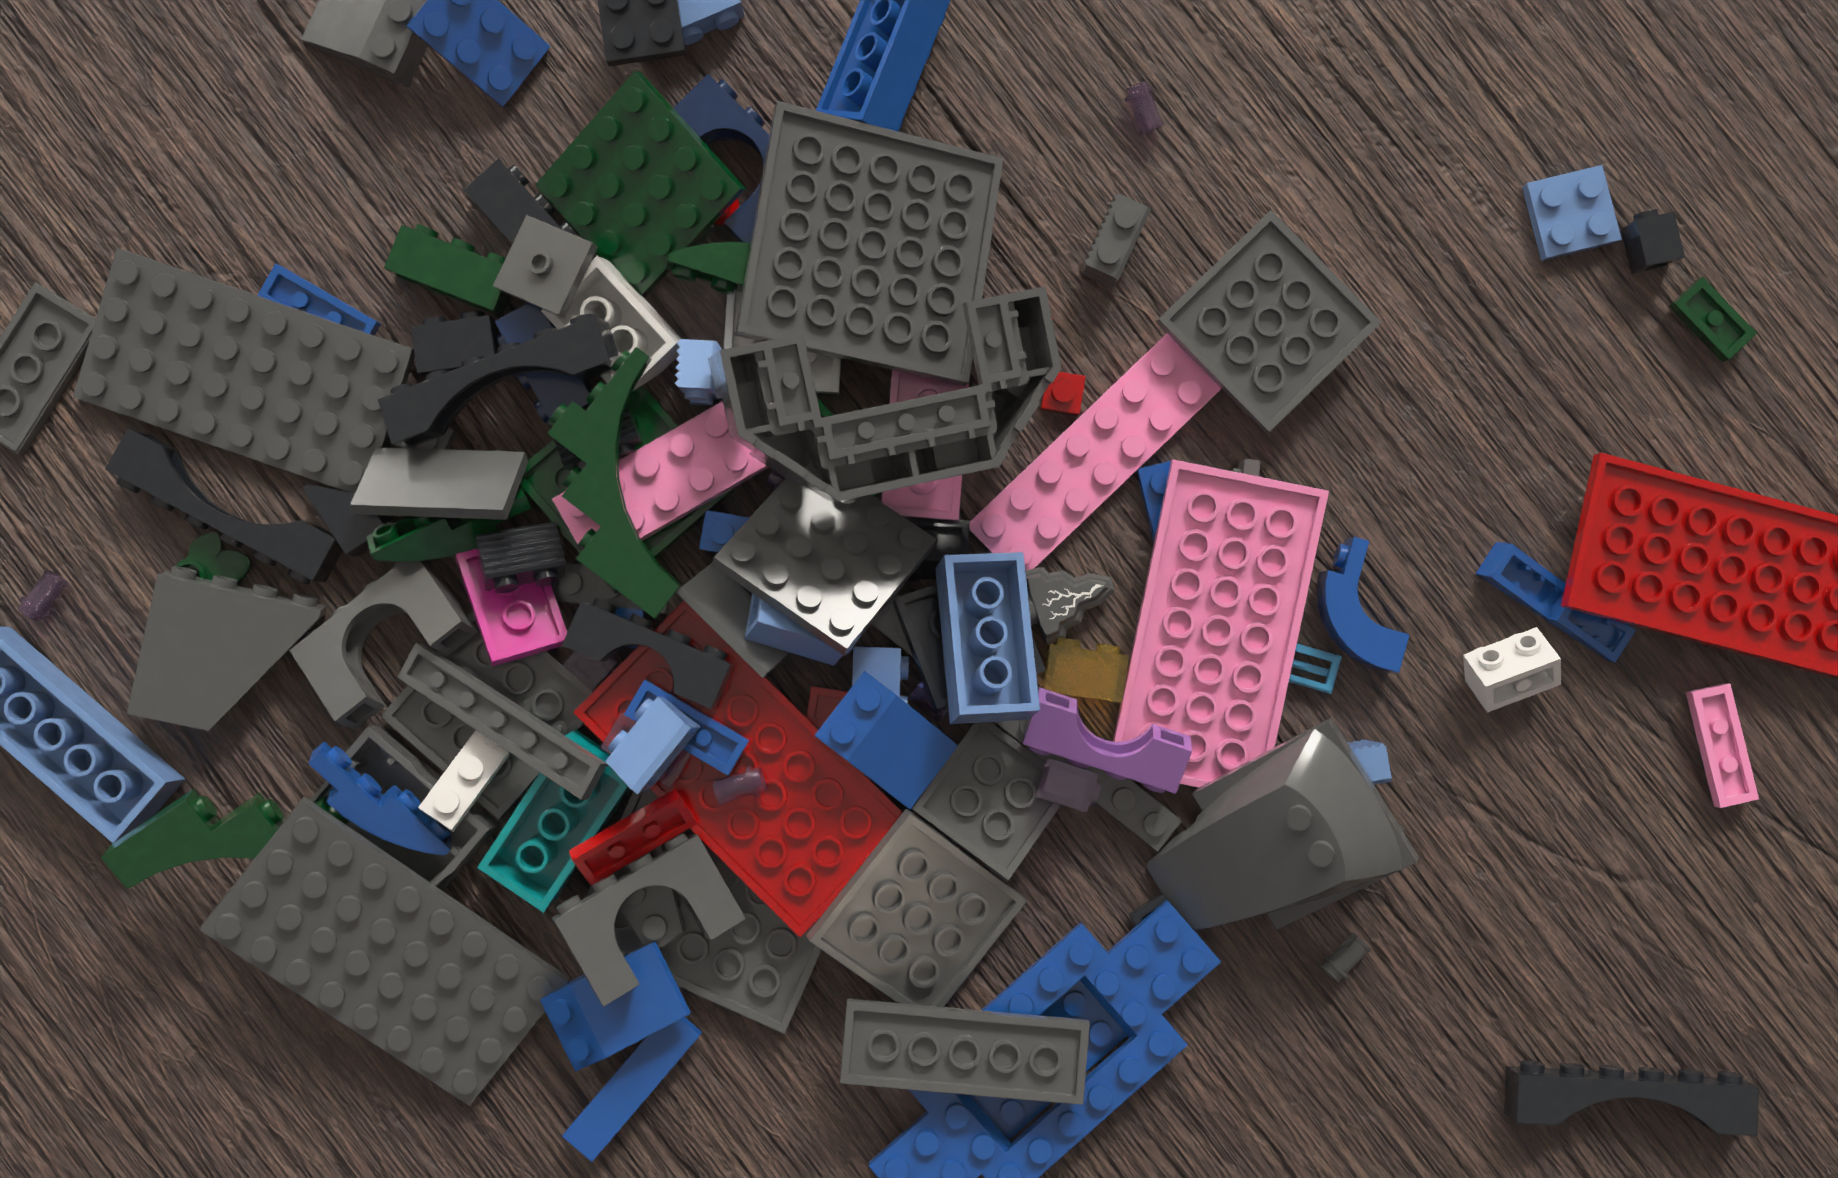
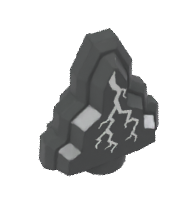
[1025,567,1115,646]

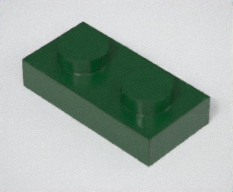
[1669,277,1757,362]

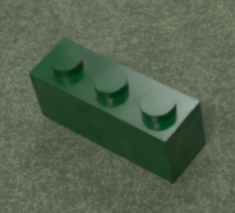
[384,224,511,318]

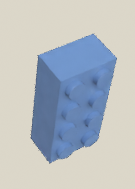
[935,552,1040,724]

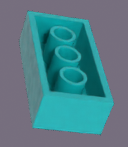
[477,729,630,913]

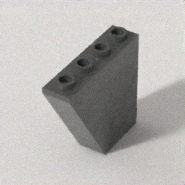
[127,566,327,731]

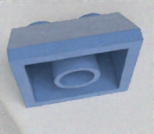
[606,696,700,794]

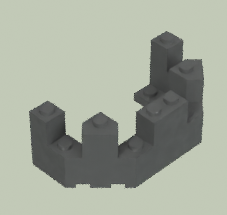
[708,287,1062,501]

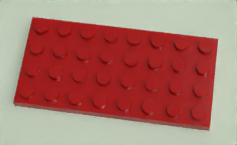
[1561,452,1838,679]
[573,601,903,937]

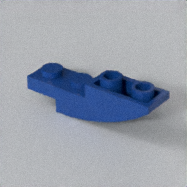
[308,742,452,855]

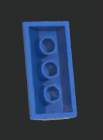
[816,0,950,132]

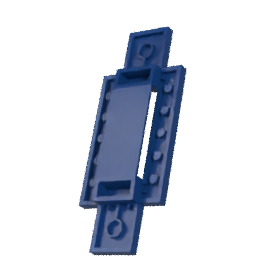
[869,900,1221,1178]

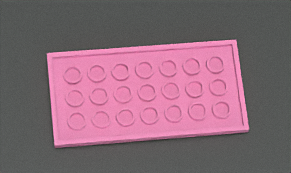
[1113,460,1329,787]

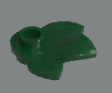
[176,532,252,583]

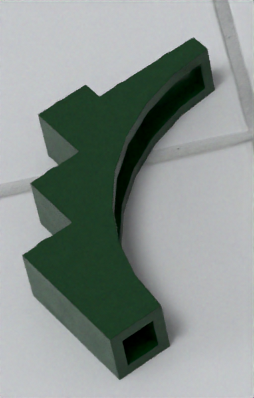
[547,347,681,619]
[101,789,350,889]

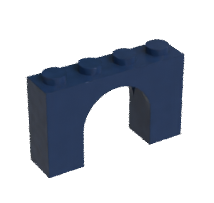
[674,74,769,243]

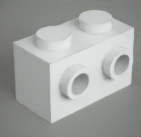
[1463,627,1561,712]

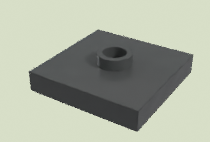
[493,215,598,318]

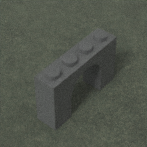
[289,560,479,730]
[552,832,746,1006]

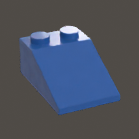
[815,670,958,809]
[540,941,691,1072]

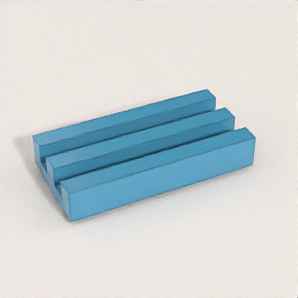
[1289,644,1342,694]

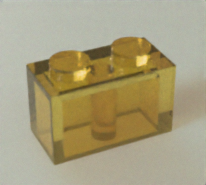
[1041,638,1129,703]

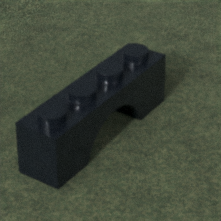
[562,598,734,709]

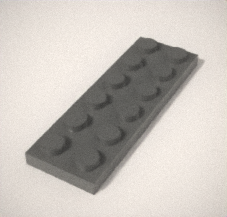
[840,999,1090,1105]

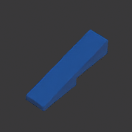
[1475,542,1636,663]
[562,1017,702,1162]

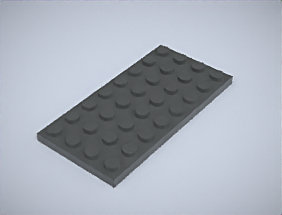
[73,248,415,493]
[199,797,568,1106]

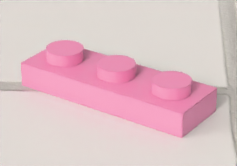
[1686,683,1759,808]

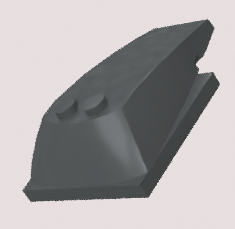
[1146,717,1419,930]

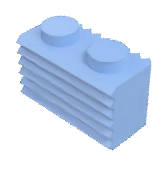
[675,339,722,406]

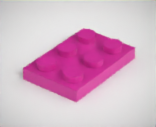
[456,549,567,667]

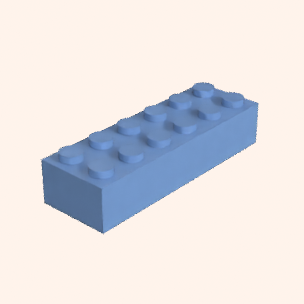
[0,627,185,843]

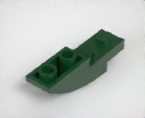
[666,242,751,295]
[366,485,531,562]

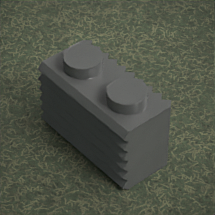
[1080,194,1151,288]

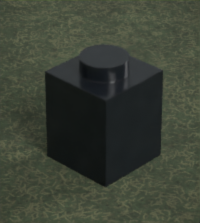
[1621,209,1685,274]

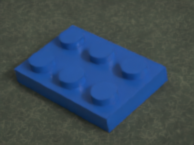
[406,0,551,107]

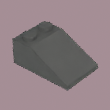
[301,0,428,88]

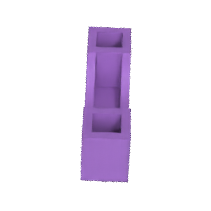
[1023,687,1192,794]

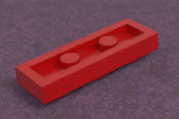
[569,789,697,886]

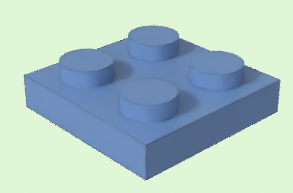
[1522,165,1622,261]

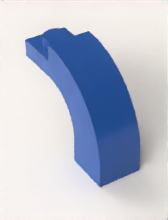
[1317,537,1409,673]

